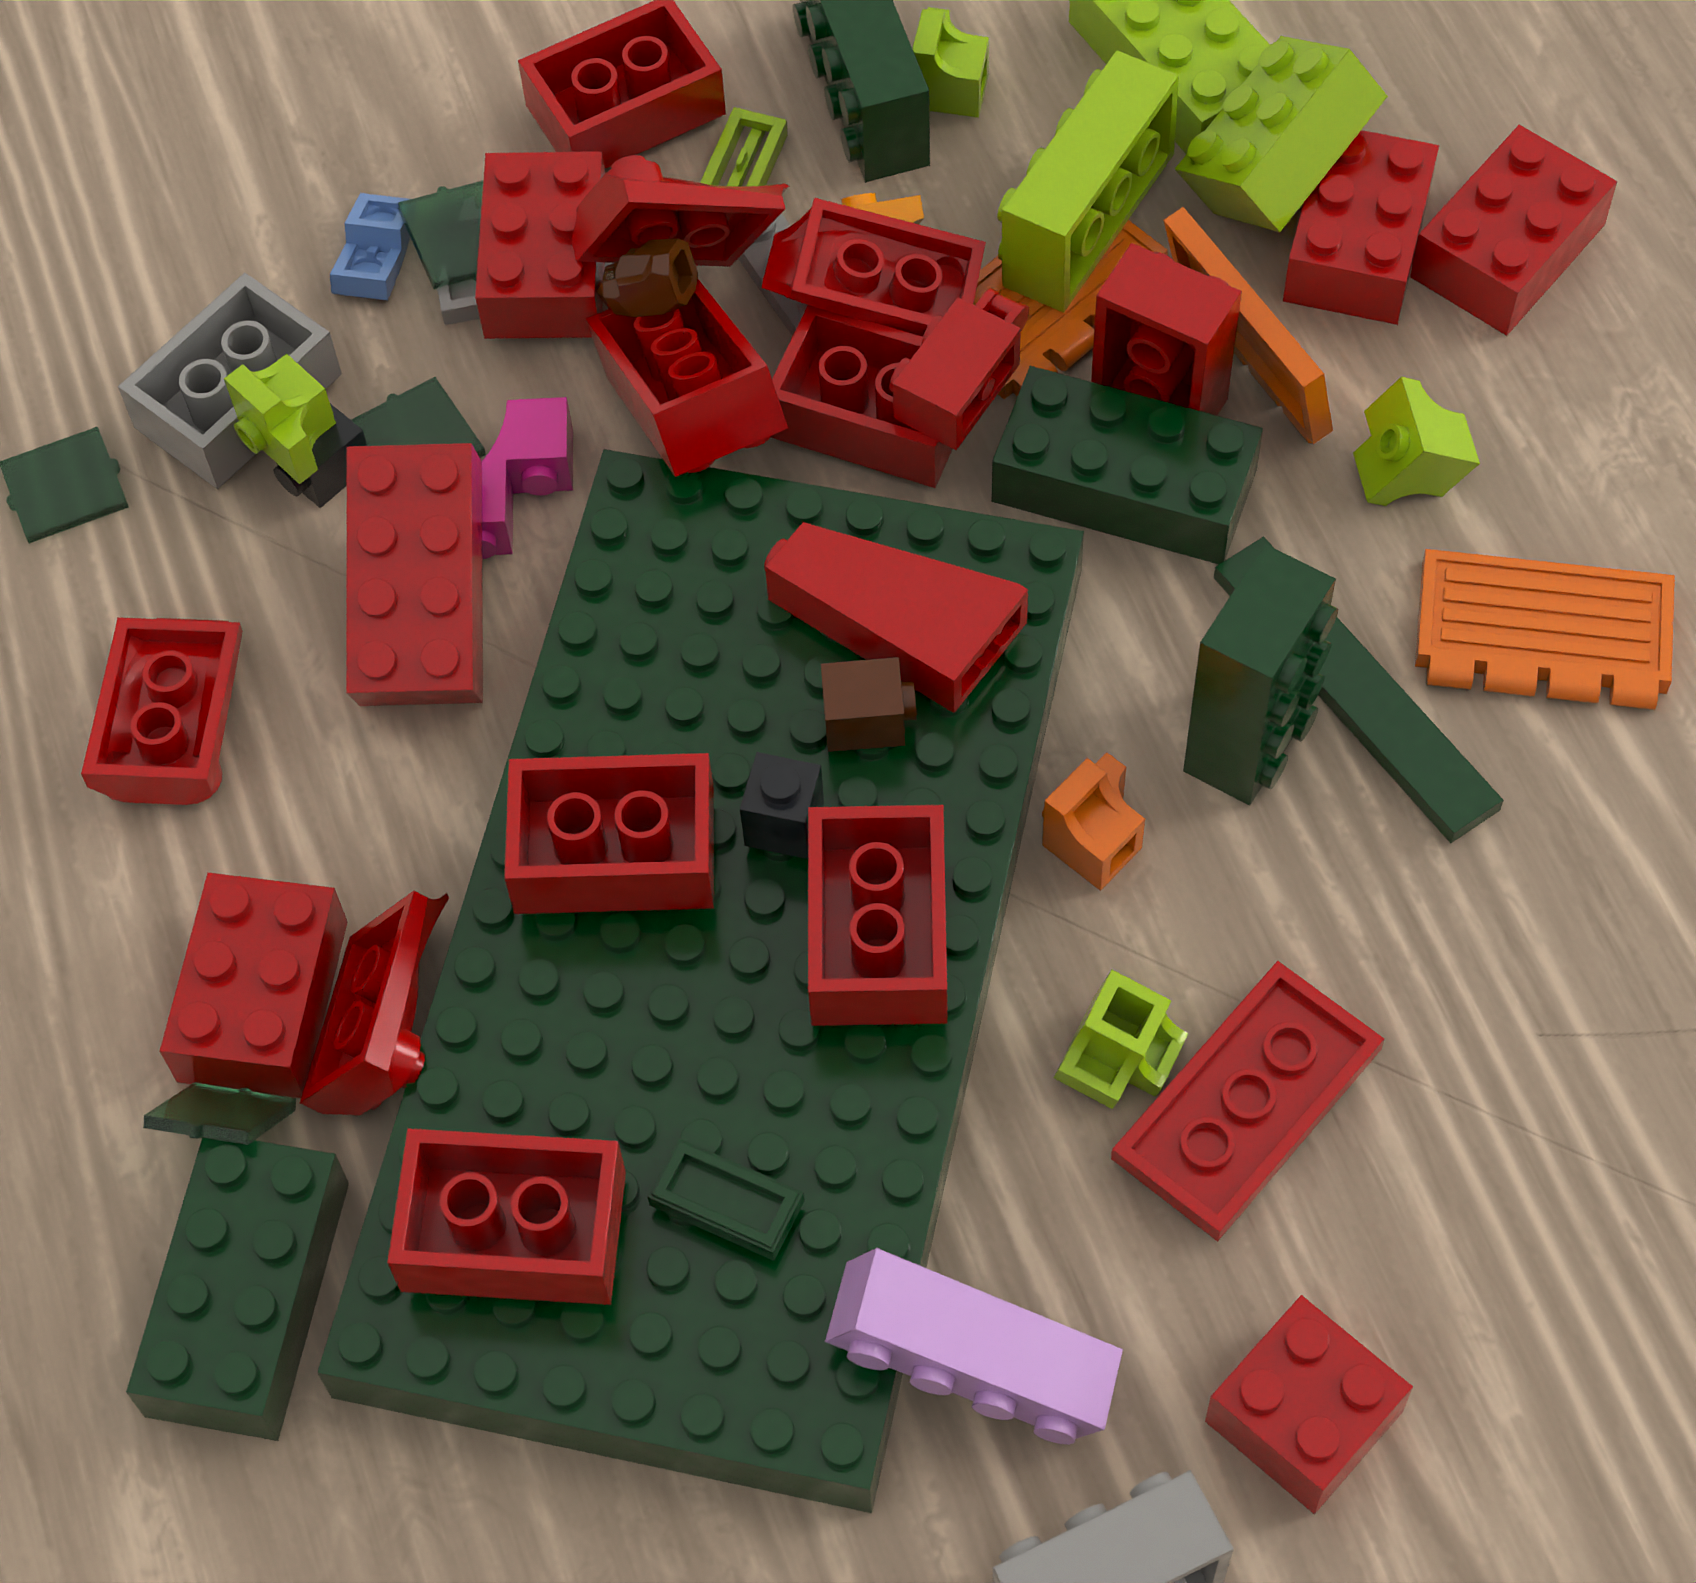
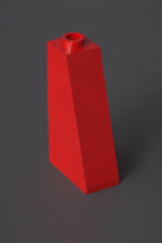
[764,522,1028,713]

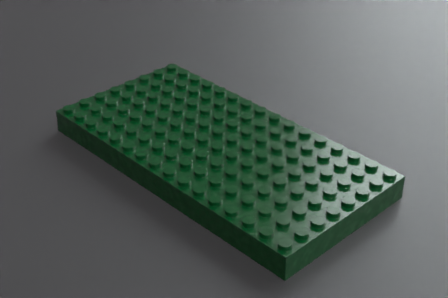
[317,449,1084,1513]

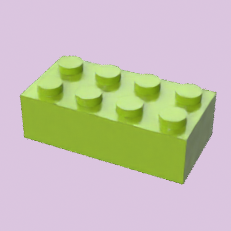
[1069,0,1270,154]
[997,50,1179,313]

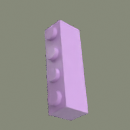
[825,1248,1123,1444]

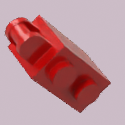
[889,288,1029,450]

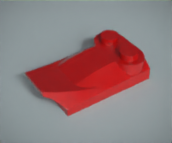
[572,155,789,267]
[761,197,986,337]
[81,617,243,805]
[300,891,449,1117]

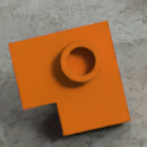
[1042,752,1145,891]

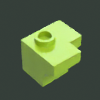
[912,7,989,118]
[224,353,336,484]
[1353,376,1480,506]
[1053,969,1189,1109]

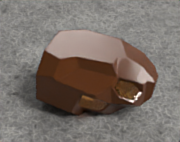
[596,239,698,317]

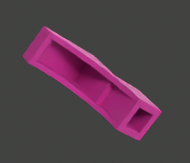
[482,397,573,559]

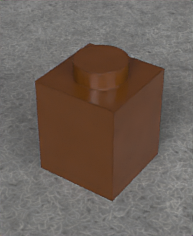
[821,657,917,752]

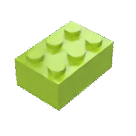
[1175,36,1388,232]

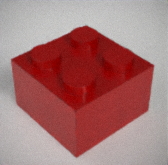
[1205,1295,1413,1514]

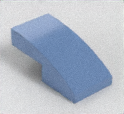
[330,193,416,300]

